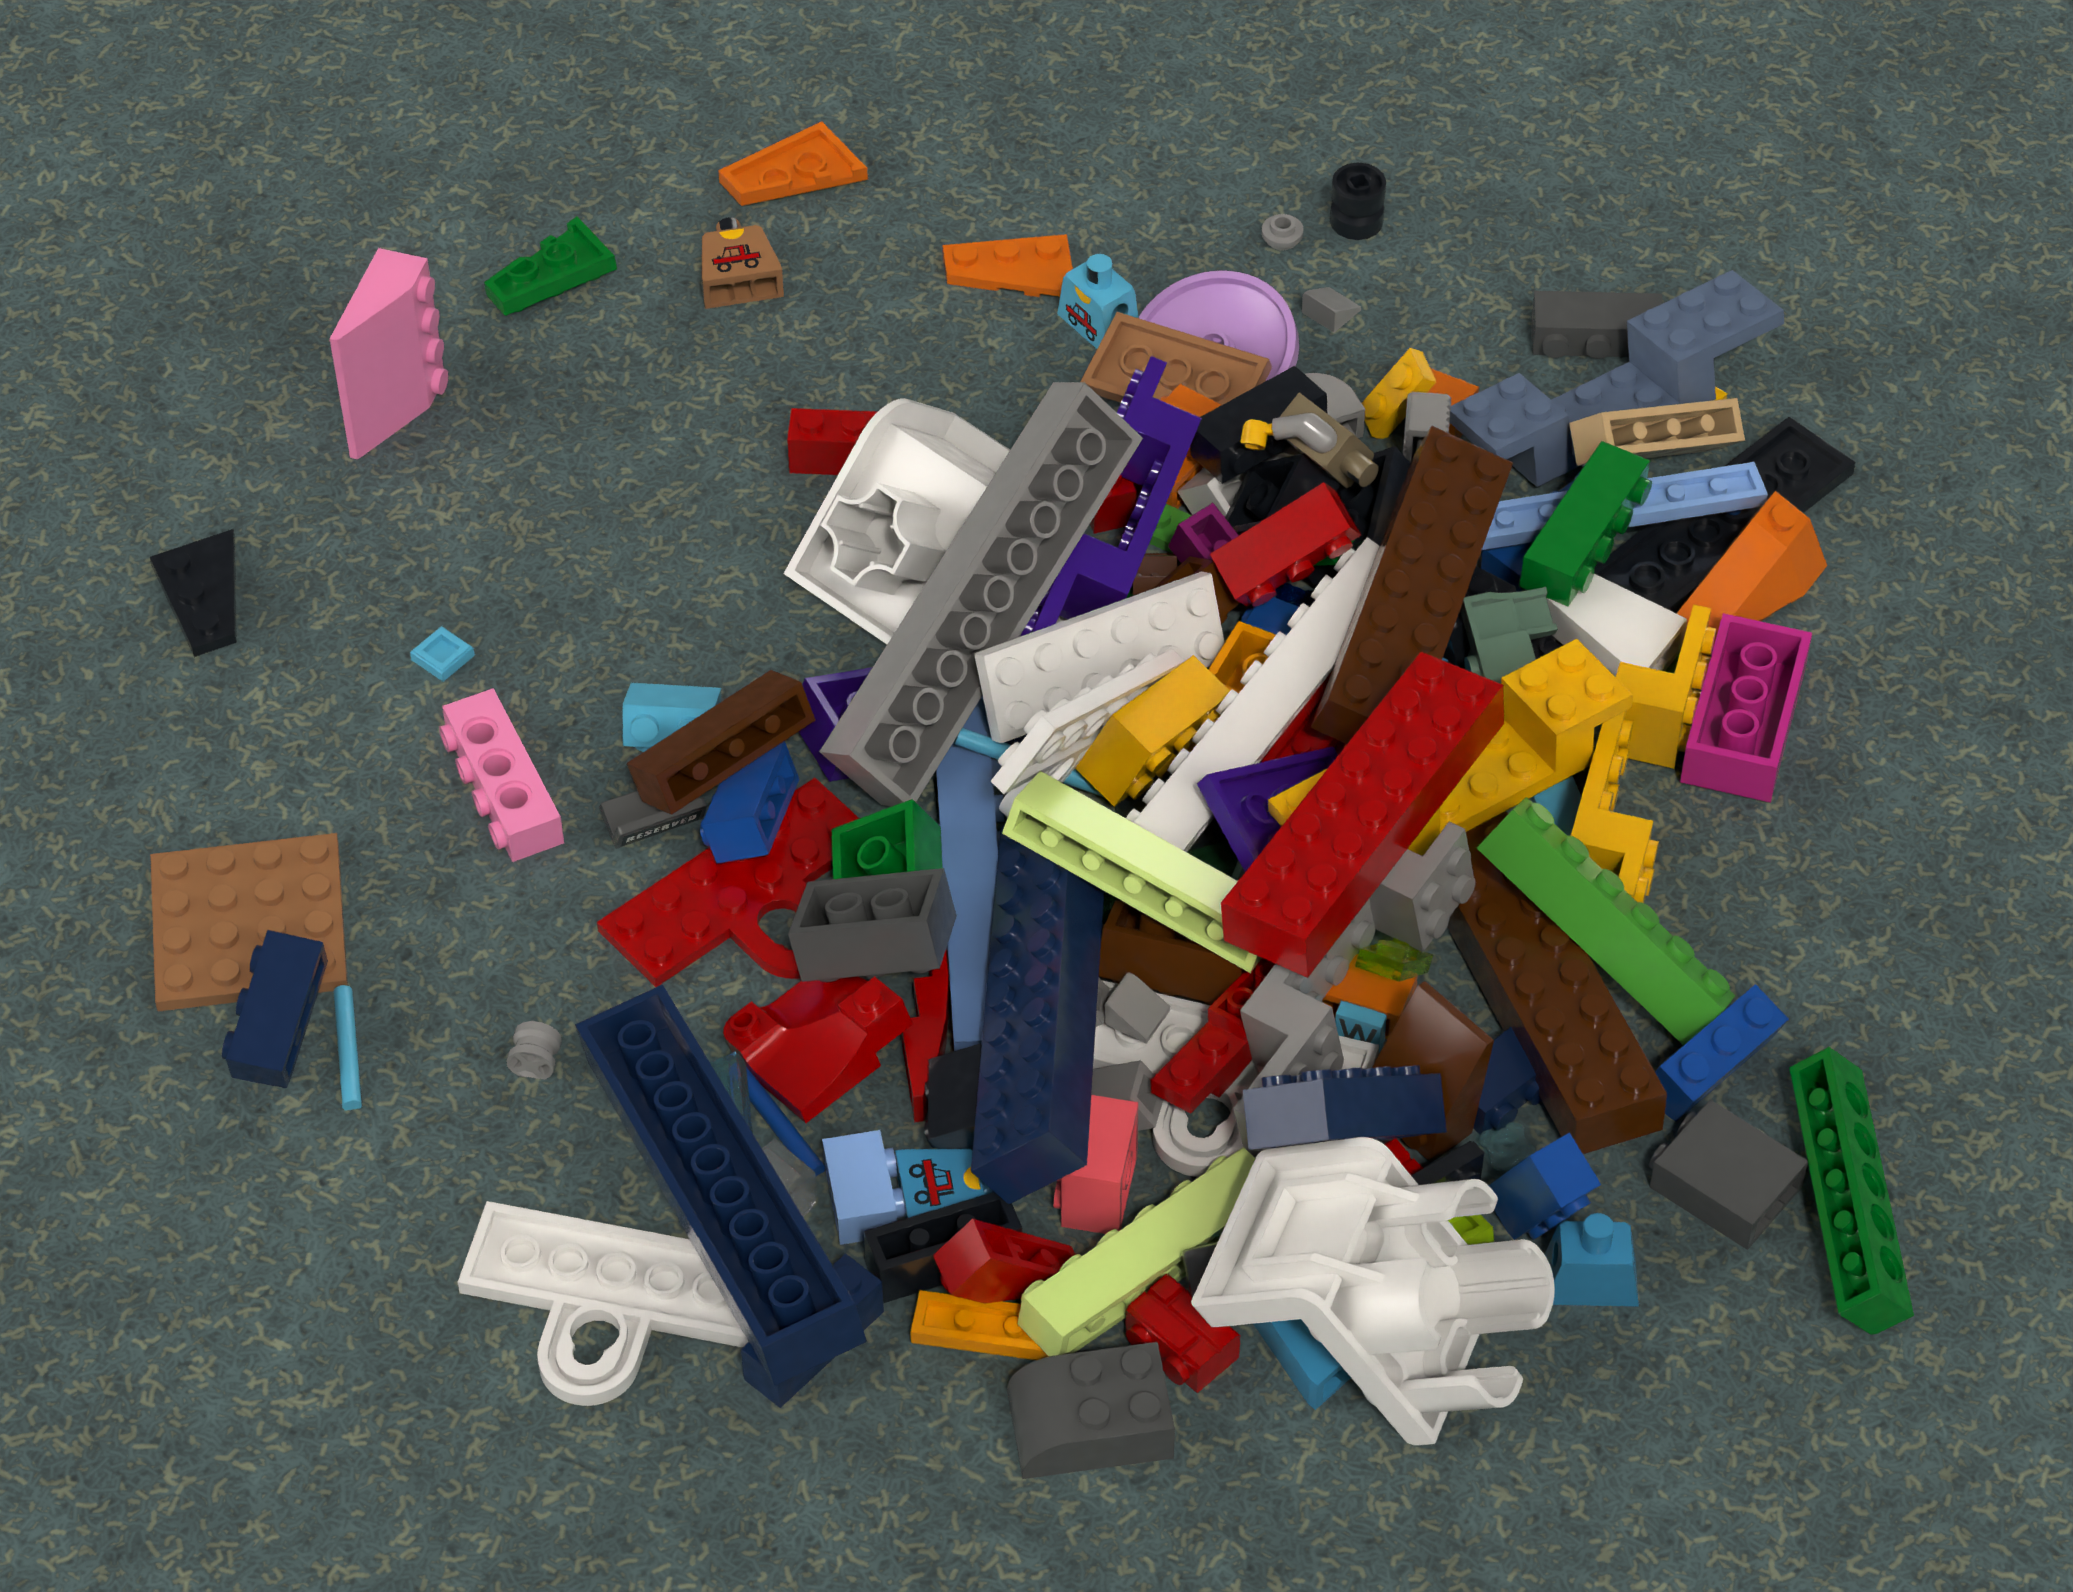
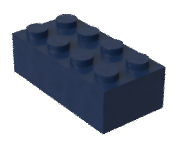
[1242,1065,1447,1150]

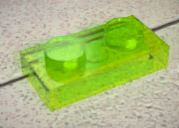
[1355,938,1433,982]

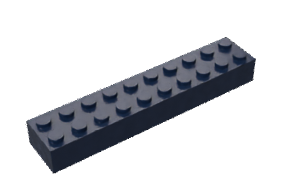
[971,787,1104,1204]
[575,985,867,1386]

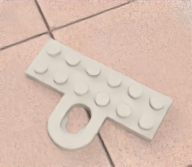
[991,649,1185,818]
[1093,980,1379,1177]
[458,1201,749,1406]

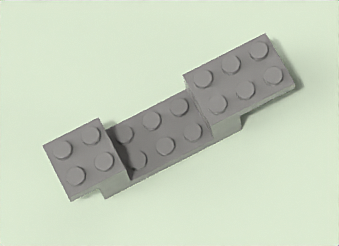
[1233,821,1476,1158]

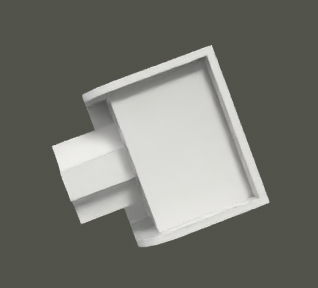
[784,398,1010,644]

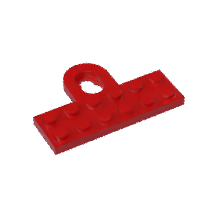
[597,777,860,987]

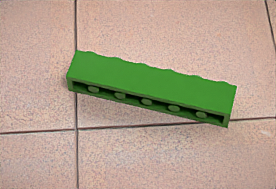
[1477,797,1736,1045]

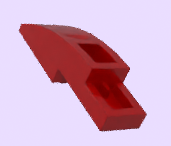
[1151,958,1275,1114]

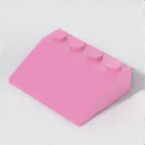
[330,248,448,459]

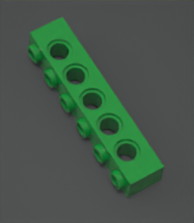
[1789,1047,1914,1334]

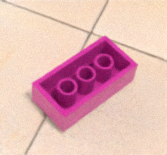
[1680,613,1812,803]

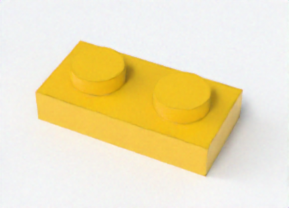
[1362,348,1436,439]

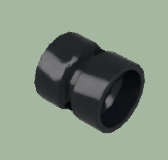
[1330,162,1386,240]

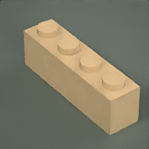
[1569,398,1745,466]

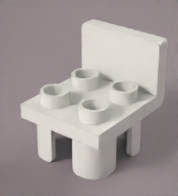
[1191,1137,1555,1445]

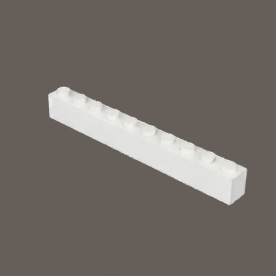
[1126,537,1379,852]

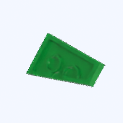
[484,216,617,316]

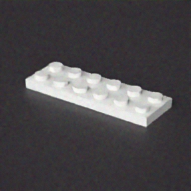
[974,571,1224,743]

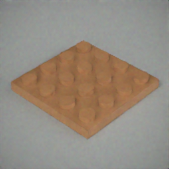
[150,833,348,1011]

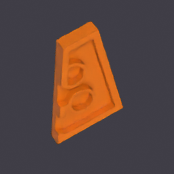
[718,121,868,206]

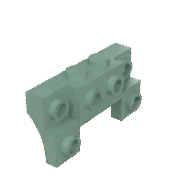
[1460,587,1558,684]

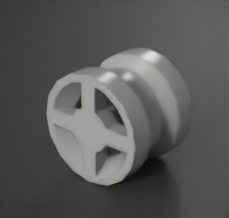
[506,1021,562,1080]

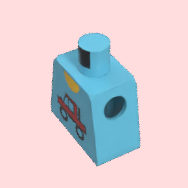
[1057,254,1138,349]

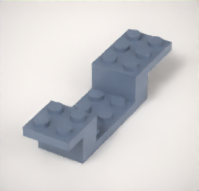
[1450,270,1784,487]

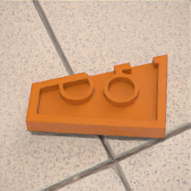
[942,234,1073,297]

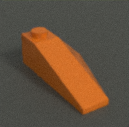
[1676,491,1827,655]

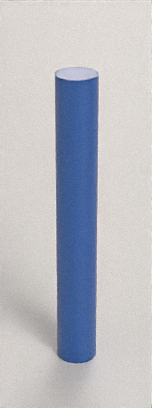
[732,1066,825,1179]

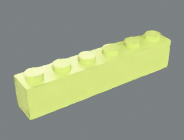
[1002,771,1262,973]
[1017,1147,1256,1357]

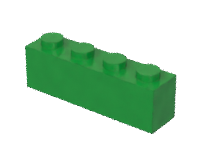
[1520,441,1652,607]

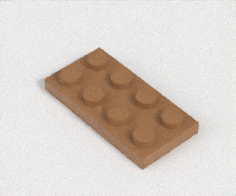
[1080,312,1272,405]

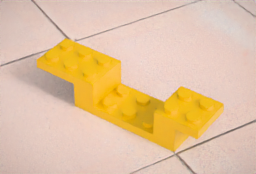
[1571,604,1716,903]
[1268,639,1633,856]

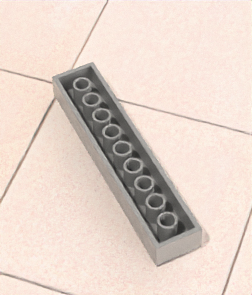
[819,382,1143,806]

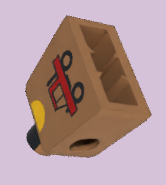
[702,217,784,309]

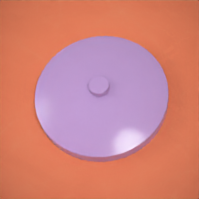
[1138,271,1299,381]

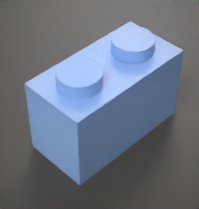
[822,1130,906,1245]

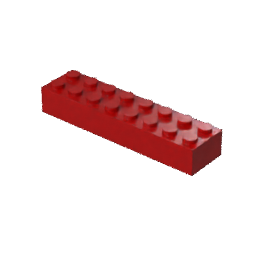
[1221,652,1504,978]

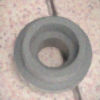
[1262,214,1303,250]

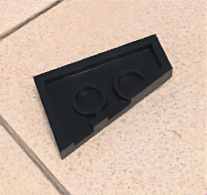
[150,529,237,657]

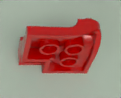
[723,976,913,1123]

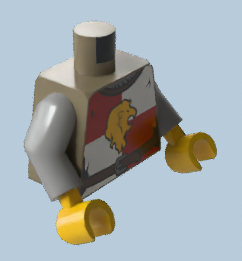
[1240,392,1378,488]

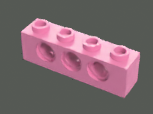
[439,688,564,862]

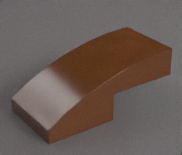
[1132,553,1177,595]

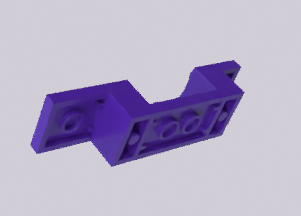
[1020,356,1202,637]

